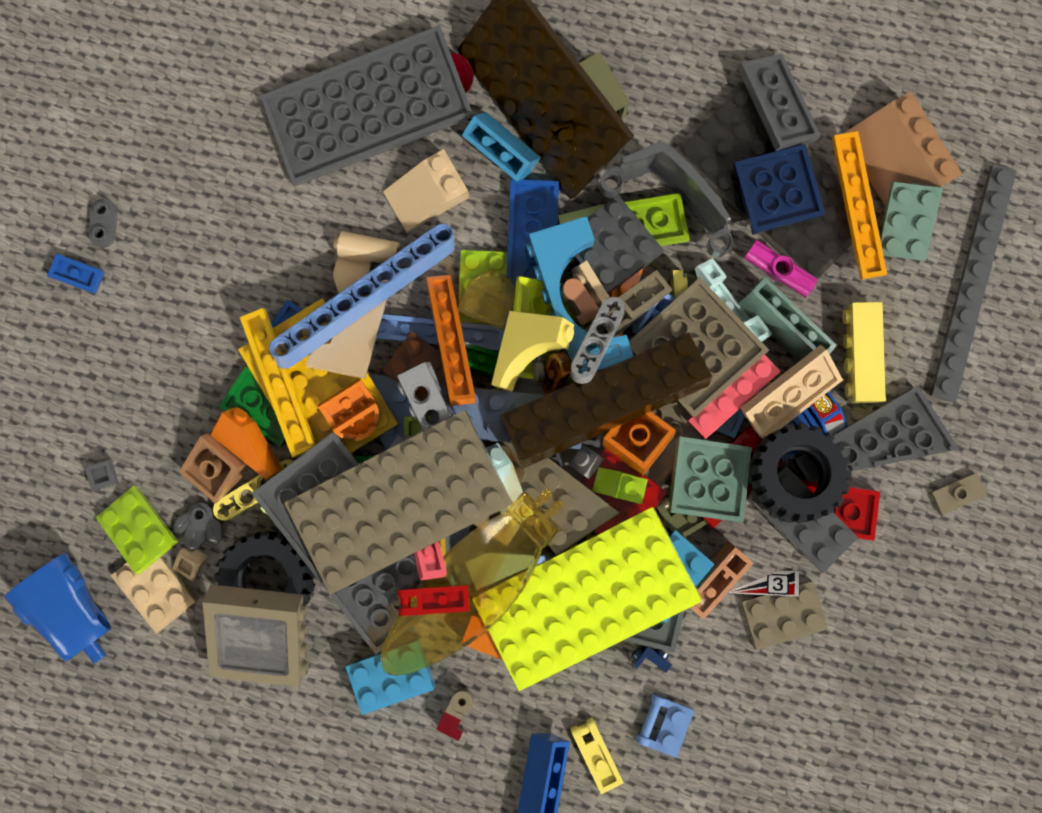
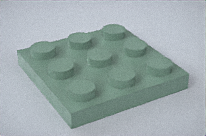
[668,436,752,522]

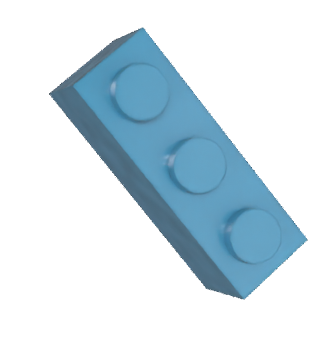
[462,112,541,182]

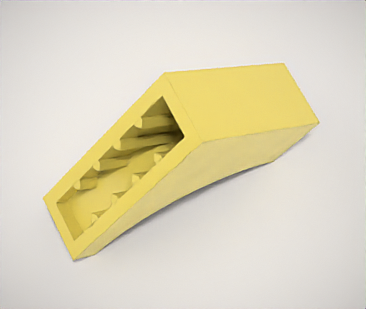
[491,311,574,392]

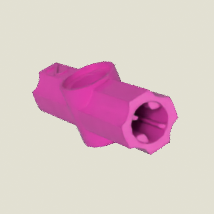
[744,240,818,298]

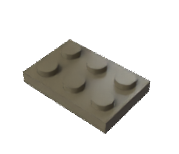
[741,581,828,650]

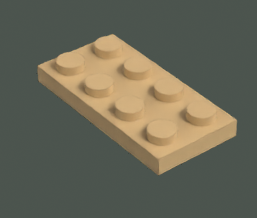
[740,345,843,439]

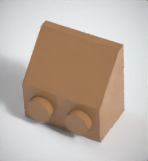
[179,431,249,504]

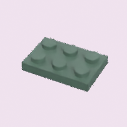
[879,181,943,261]

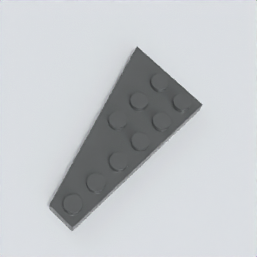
[792,386,959,481]

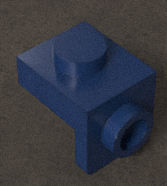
[631,645,672,673]

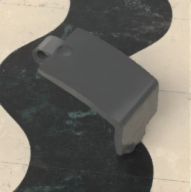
[599,142,733,258]

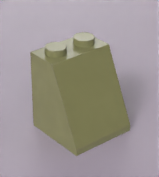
[579,52,630,119]

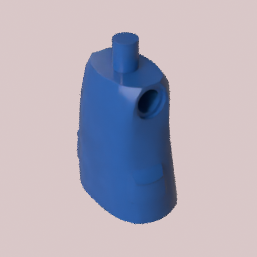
[4,553,112,664]

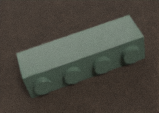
[738,277,837,362]

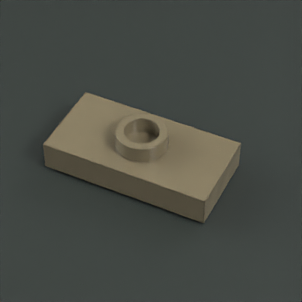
[930,473,987,515]

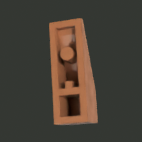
[690,541,754,620]

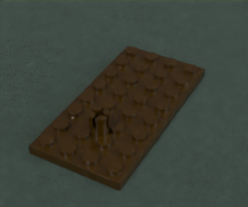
[457,0,634,199]

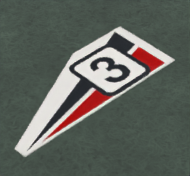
[729,570,799,596]

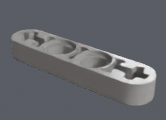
[571,297,625,384]

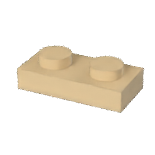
[571,261,609,309]

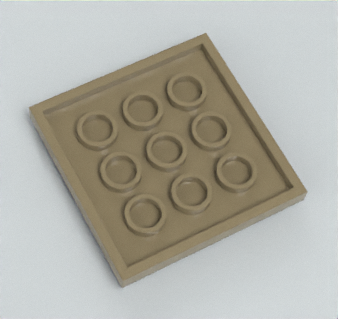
[629,277,769,418]

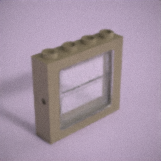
[202,585,309,687]

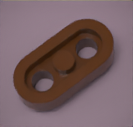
[541,352,572,394]

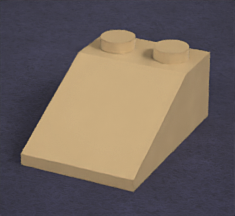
[383,149,469,233]

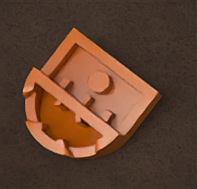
[318,378,380,441]

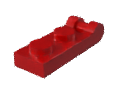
[397,585,470,616]

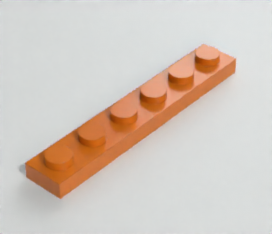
[426,275,476,406]

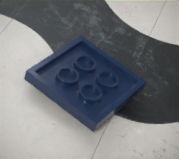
[733,144,826,235]

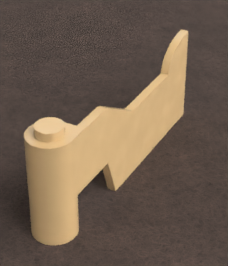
[306,231,400,379]

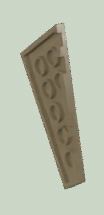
[481,440,620,556]

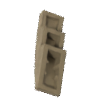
[583,270,672,337]

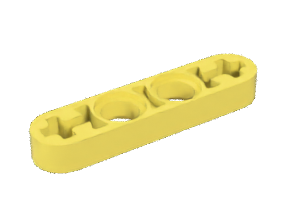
[213,460,294,521]

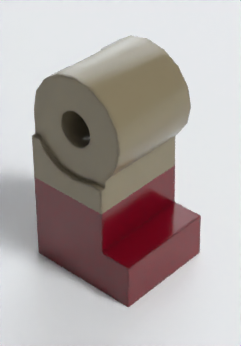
[436,688,473,741]

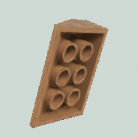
[843,91,962,207]

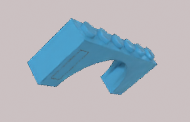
[526,216,633,376]

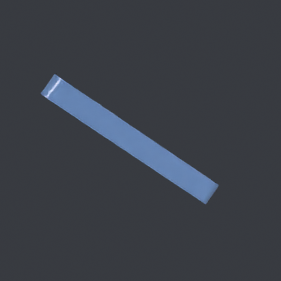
[269,224,455,369]

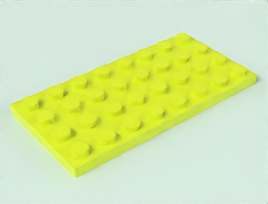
[473,507,702,691]

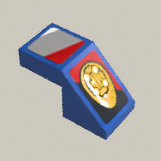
[807,392,848,435]

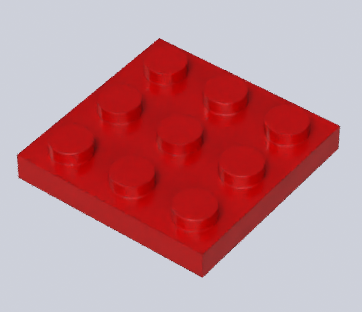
[580,448,667,534]

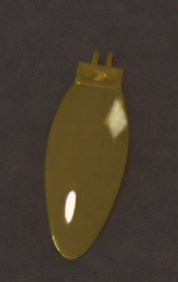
[381,488,564,676]

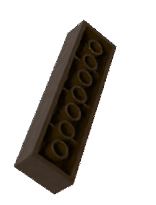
[500,332,712,469]

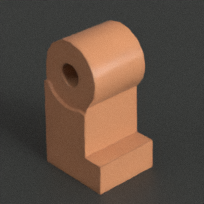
[560,278,599,327]

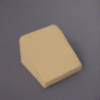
[172,546,208,581]

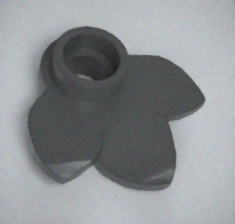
[173,502,222,551]

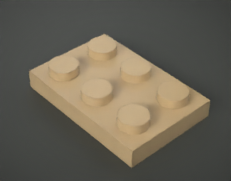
[111,556,197,634]

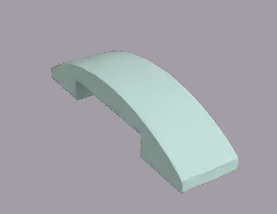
[695,258,772,342]

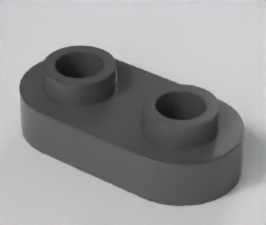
[89,199,118,248]

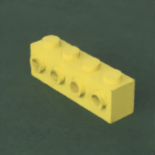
[842,302,886,403]

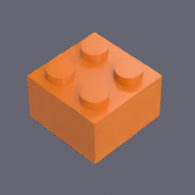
[603,411,676,476]

